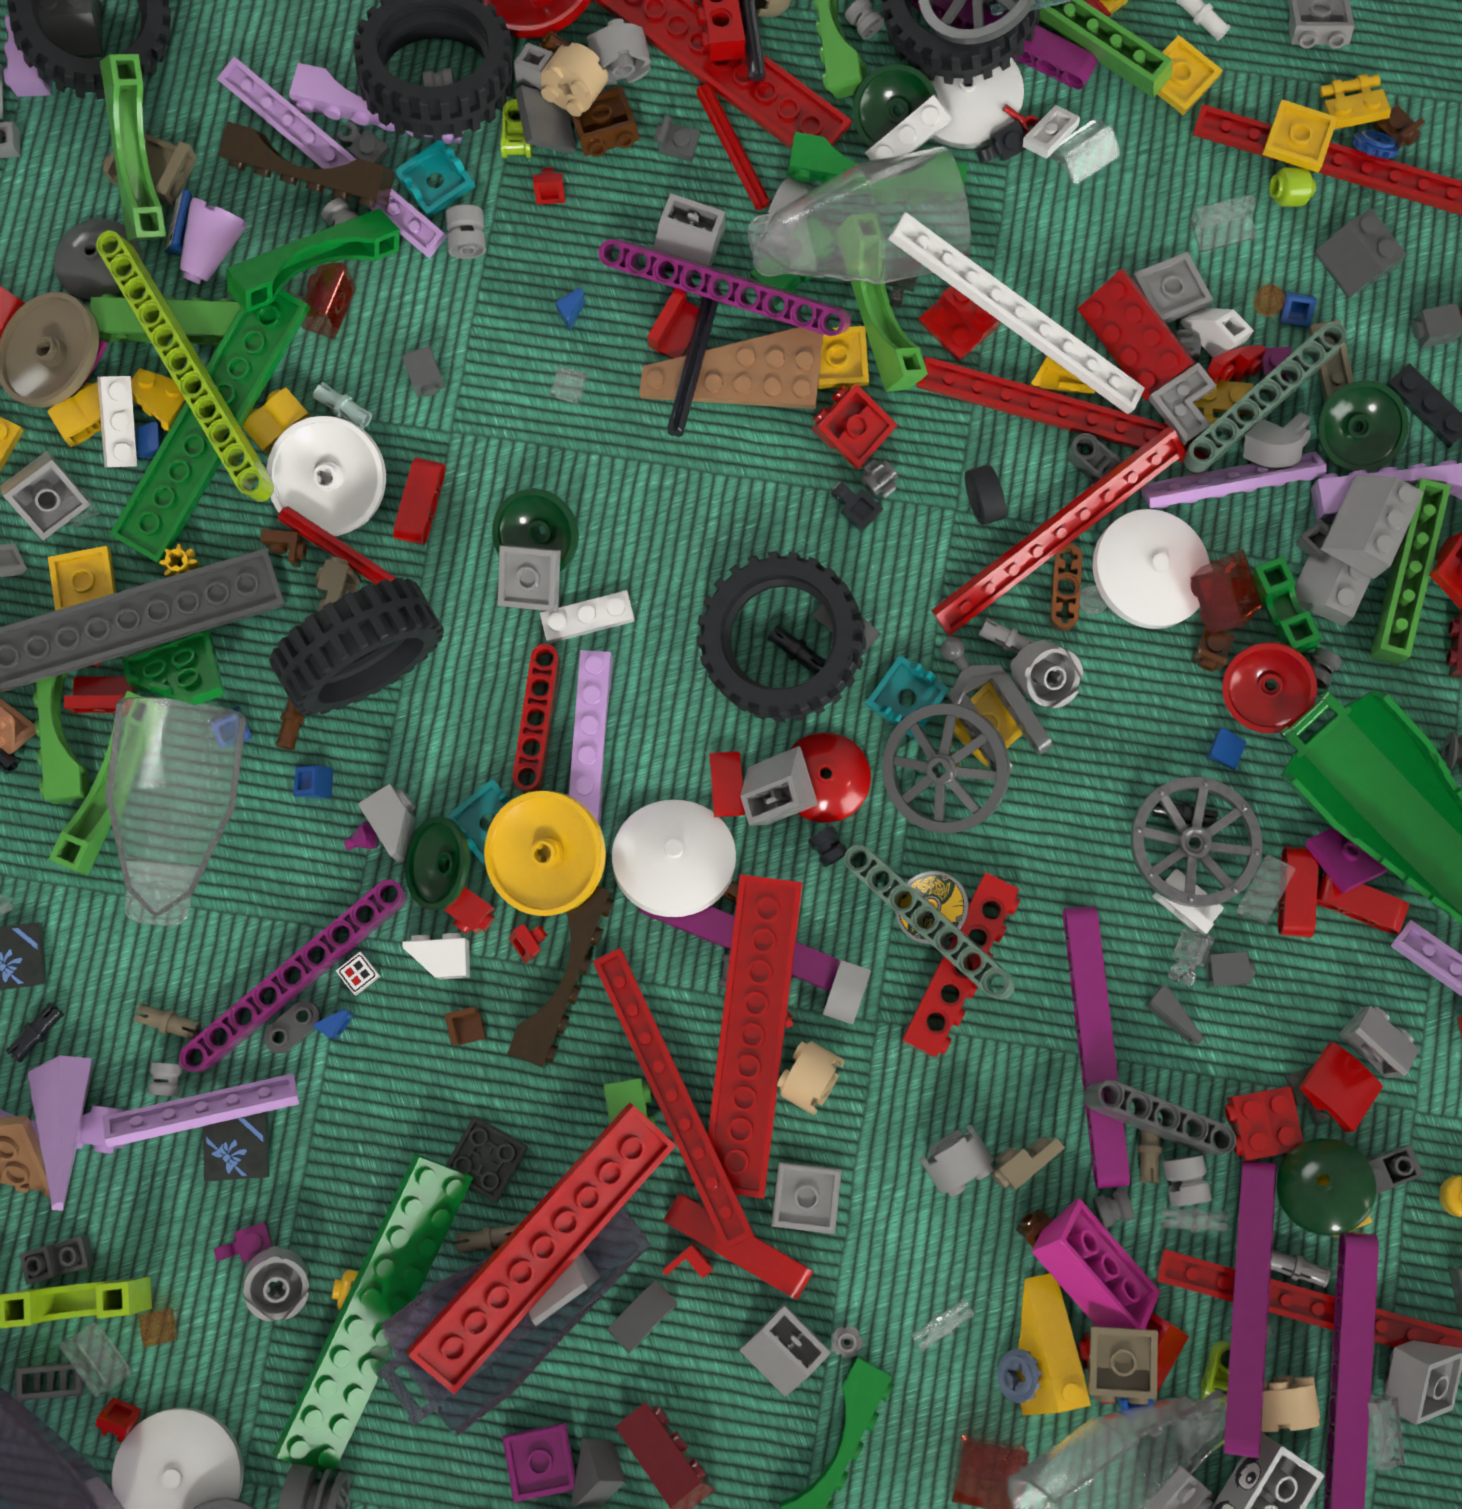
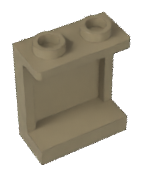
[103,133,198,208]

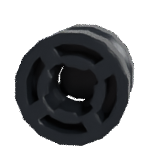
[807,826,847,868]

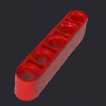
[513,644,561,794]
[663,1192,813,1300]

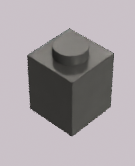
[1412,303,1462,348]
[402,346,445,397]
[1204,951,1255,988]

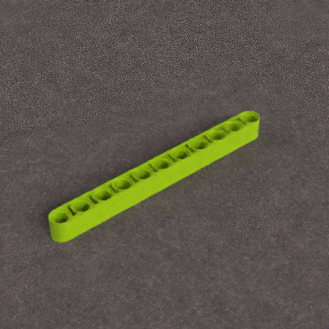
[96,231,274,502]

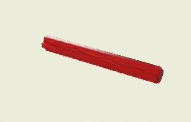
[696,83,770,211]
[278,506,396,585]

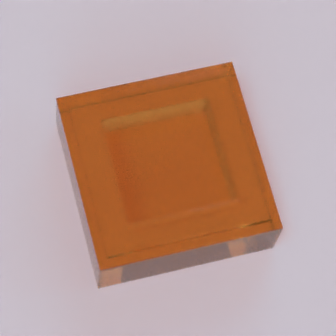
[139,1308,178,1347]

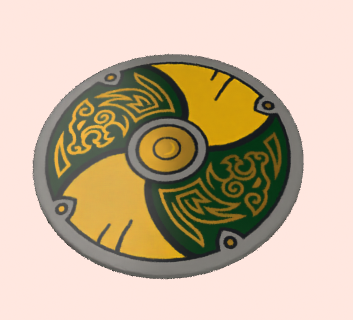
[896,871,968,944]

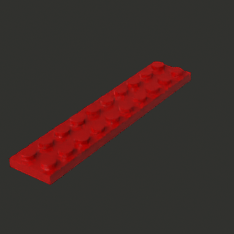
[594,0,852,149]
[708,874,803,1199]
[405,1102,676,1395]

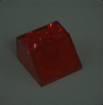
[301,262,357,340]
[1190,550,1262,633]
[951,1435,1030,1509]

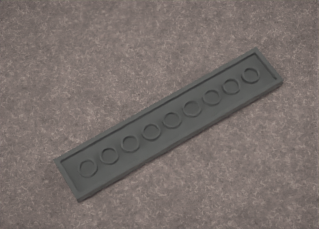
[0,548,285,693]

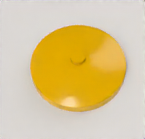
[484,791,606,916]

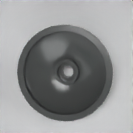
[54,219,142,302]

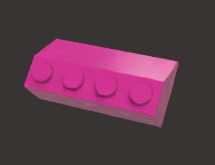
[1032,1198,1160,1329]

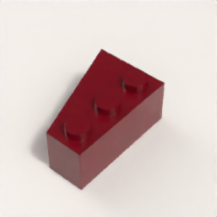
[615,1402,716,1509]

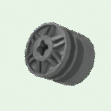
[278,1463,350,1509]

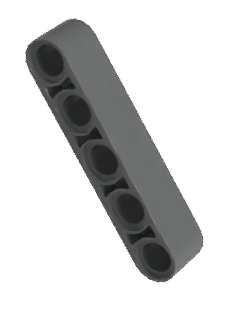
[1084,1080,1236,1156]

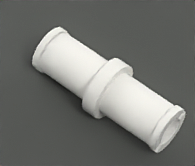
[1176,0,1231,41]

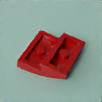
[1299,1042,1383,1132]

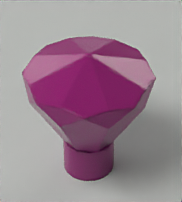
[344,821,379,850]

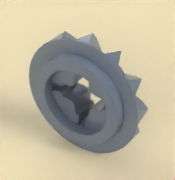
[998,1349,1042,1403]

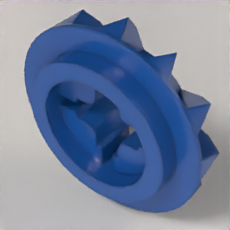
[1352,130,1400,159]

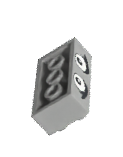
[1211,1433,1325,1509]

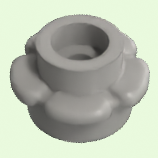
[831,1326,863,1359]

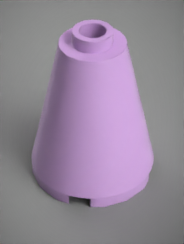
[179,197,248,284]

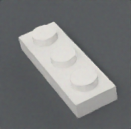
[865,95,953,171]
[97,376,137,467]
[540,590,635,644]

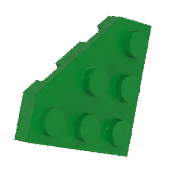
[122,630,225,705]

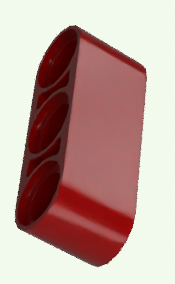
[393,457,446,545]
[1278,846,1319,938]
[1317,871,1410,934]

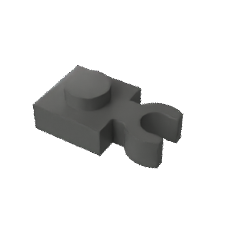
[336,121,390,164]

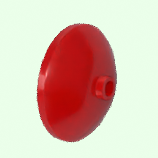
[1222,642,1317,734]
[789,732,871,823]

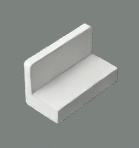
[1152,869,1223,936]

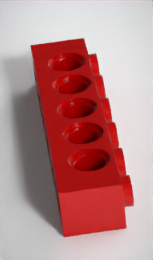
[694,0,745,61]
[901,872,1021,1058]

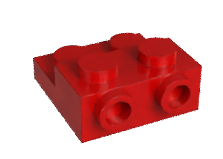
[918,286,1002,363]
[811,383,897,469]
[1429,532,1462,610]
[1224,1086,1304,1161]

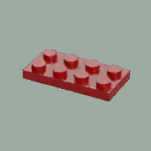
[1077,269,1195,401]

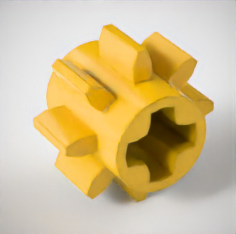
[159,544,200,577]

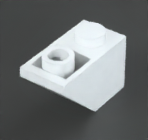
[1180,308,1254,358]
[403,933,470,980]

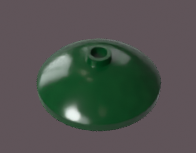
[852,64,939,148]
[1317,381,1409,471]
[492,488,579,572]
[405,817,470,910]
[1276,1138,1377,1236]

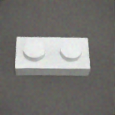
[1022,105,1080,159]

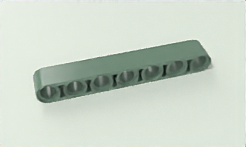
[1183,322,1347,473]
[844,845,1015,1000]

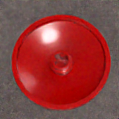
[484,0,591,39]

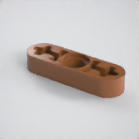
[1049,543,1083,631]

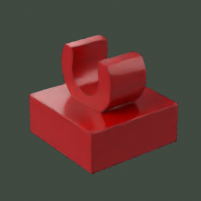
[533,167,565,205]
[508,924,547,964]
[95,1397,142,1442]

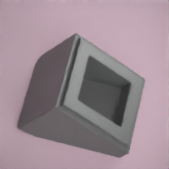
[1296,519,1330,560]

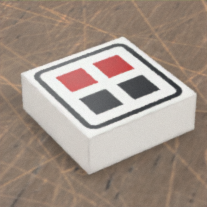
[336,951,381,996]

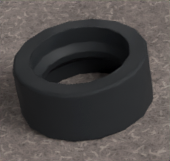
[964,464,1006,525]

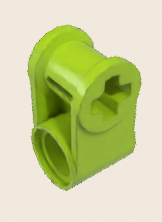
[501,99,532,158]
[1199,1340,1231,1406]

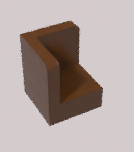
[445,1006,487,1046]

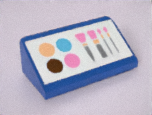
[164,190,193,256]

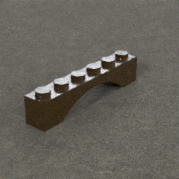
[218,121,396,208]
[507,886,615,1068]

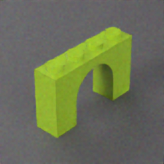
[0,1276,152,1329]

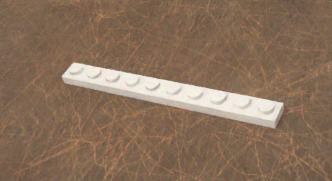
[888,212,1145,414]

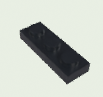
[1386,363,1462,448]

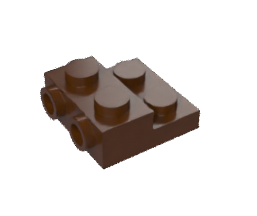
[570,86,640,157]

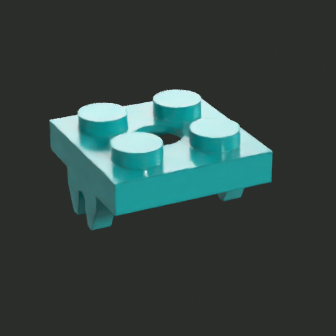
[394,140,476,219]
[865,655,950,740]
[445,778,511,865]

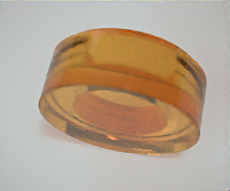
[1253,285,1285,316]

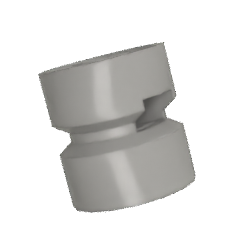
[445,204,486,259]
[1162,1155,1212,1207]

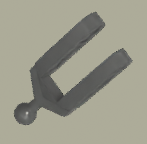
[941,637,1053,773]

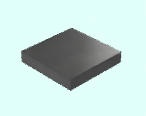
[515,86,576,154]

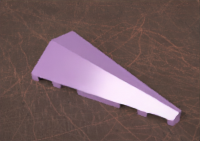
[28,1055,92,1211]

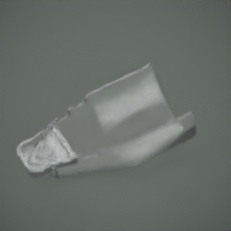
[748,146,971,284]
[105,697,246,926]
[1008,1390,1227,1509]

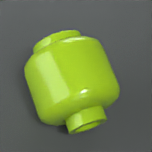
[1269,167,1316,207]

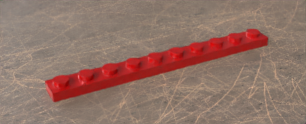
[1192,104,1462,215]
[916,356,1206,463]
[931,427,1186,636]
[592,948,755,1250]
[1155,1249,1462,1349]

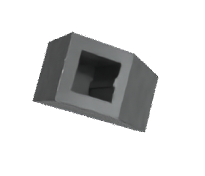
[1366,1145,1424,1194]

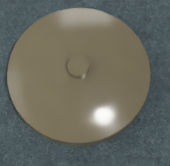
[0,292,99,408]

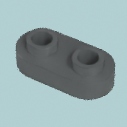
[264,1001,322,1054]

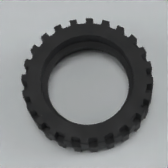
[7,0,171,100]
[353,0,514,140]
[881,0,1040,85]
[697,551,866,722]
[269,578,444,715]

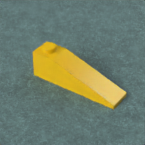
[1016,1273,1091,1415]

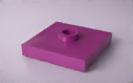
[1304,828,1388,893]
[502,1422,576,1503]

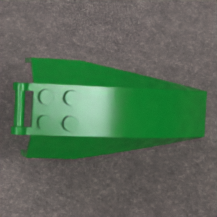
[1280,689,1462,925]

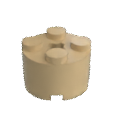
[541,43,608,117]
[777,1041,845,1115]
[1262,1375,1321,1432]

